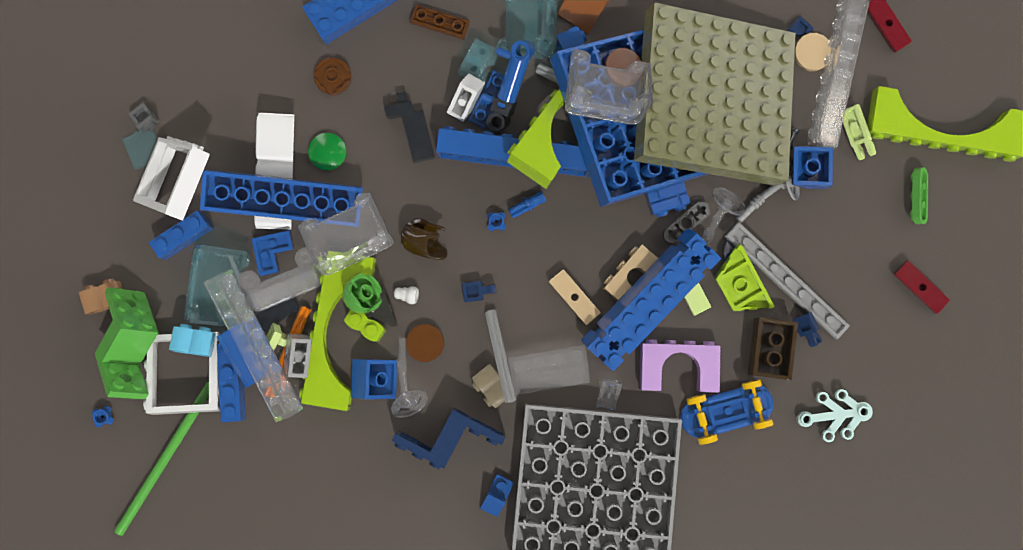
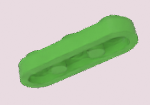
[910,167,928,225]

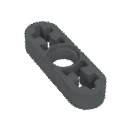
[662,202,710,244]

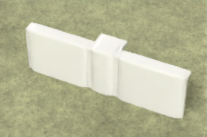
[254,113,294,230]

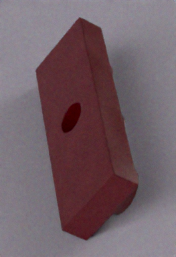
[864,0,912,53]
[893,261,950,314]

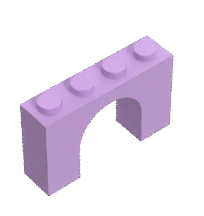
[639,340,720,392]

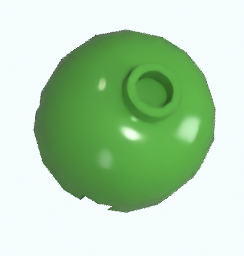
[342,273,382,313]

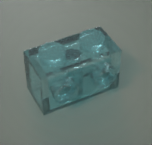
[458,38,497,82]

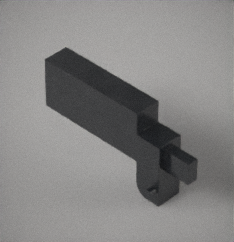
[384,92,435,163]

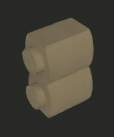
[471,363,505,408]

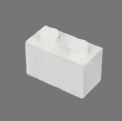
[447,73,485,122]

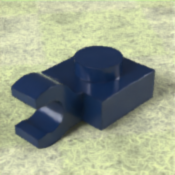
[462,281,497,303]
[792,312,822,348]

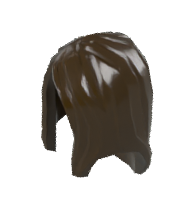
[400,218,448,260]

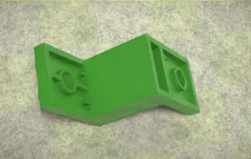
[95,287,159,399]

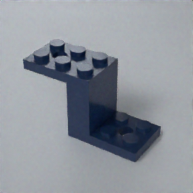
[392,408,505,469]

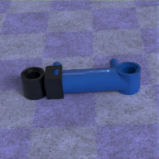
[481,40,535,132]

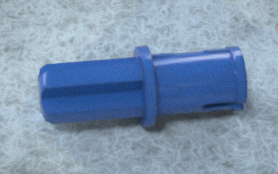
[509,191,546,218]

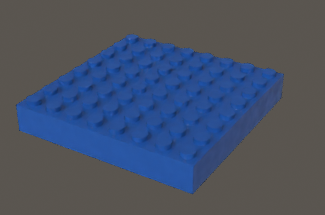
[550,30,708,207]

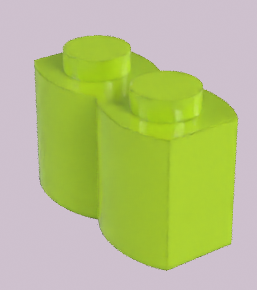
[344,310,386,341]

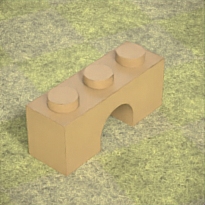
[603,245,658,301]

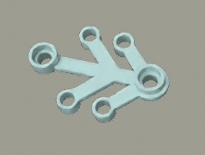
[796,389,873,442]

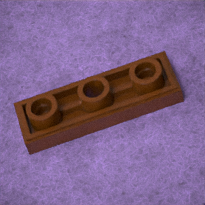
[410,4,470,40]

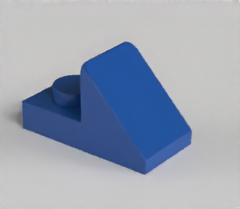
[480,473,514,517]

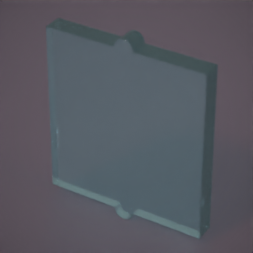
[122,130,157,170]

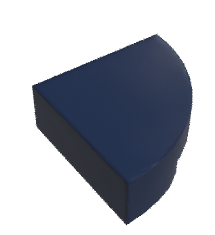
[787,16,814,36]

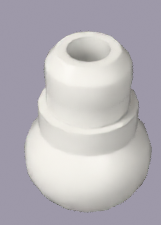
[394,286,419,304]

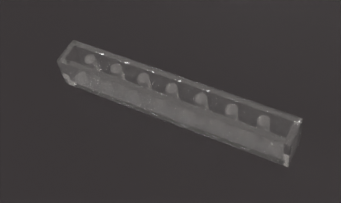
[808,0,869,149]
[204,269,303,422]

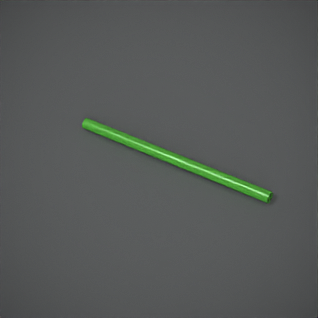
[114,381,209,536]

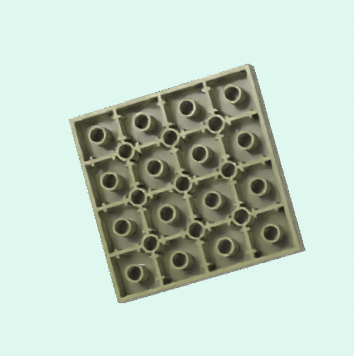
[634,2,796,186]

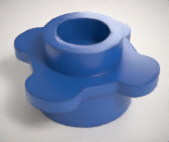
[487,212,506,231]
[92,406,114,427]

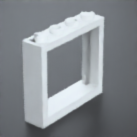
[133,136,210,220]
[143,332,220,415]

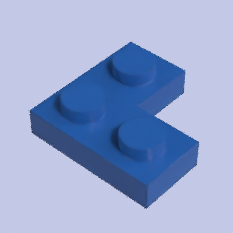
[252,230,294,276]

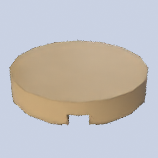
[794,33,833,71]

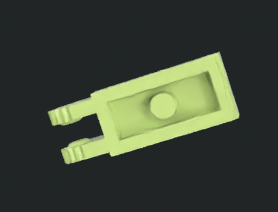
[839,104,876,160]

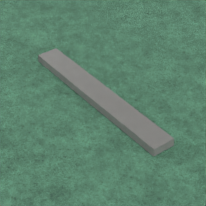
[724,222,850,340]

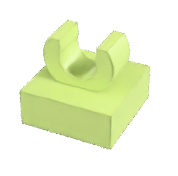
[265,323,287,350]

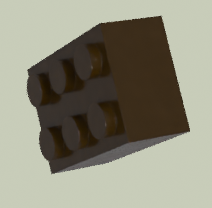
[748,317,798,381]

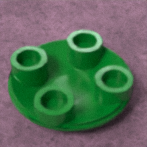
[308,133,347,171]

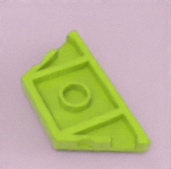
[714,243,775,311]

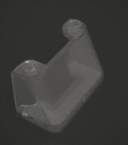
[565,49,653,124]
[298,192,394,275]

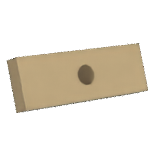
[549,269,601,325]

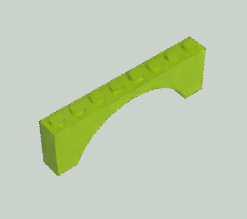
[867,86,1023,162]
[507,89,565,189]
[299,250,376,411]

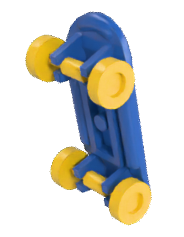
[680,379,774,445]

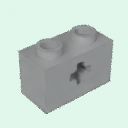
[283,334,312,378]

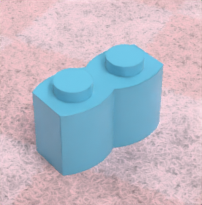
[169,324,216,357]

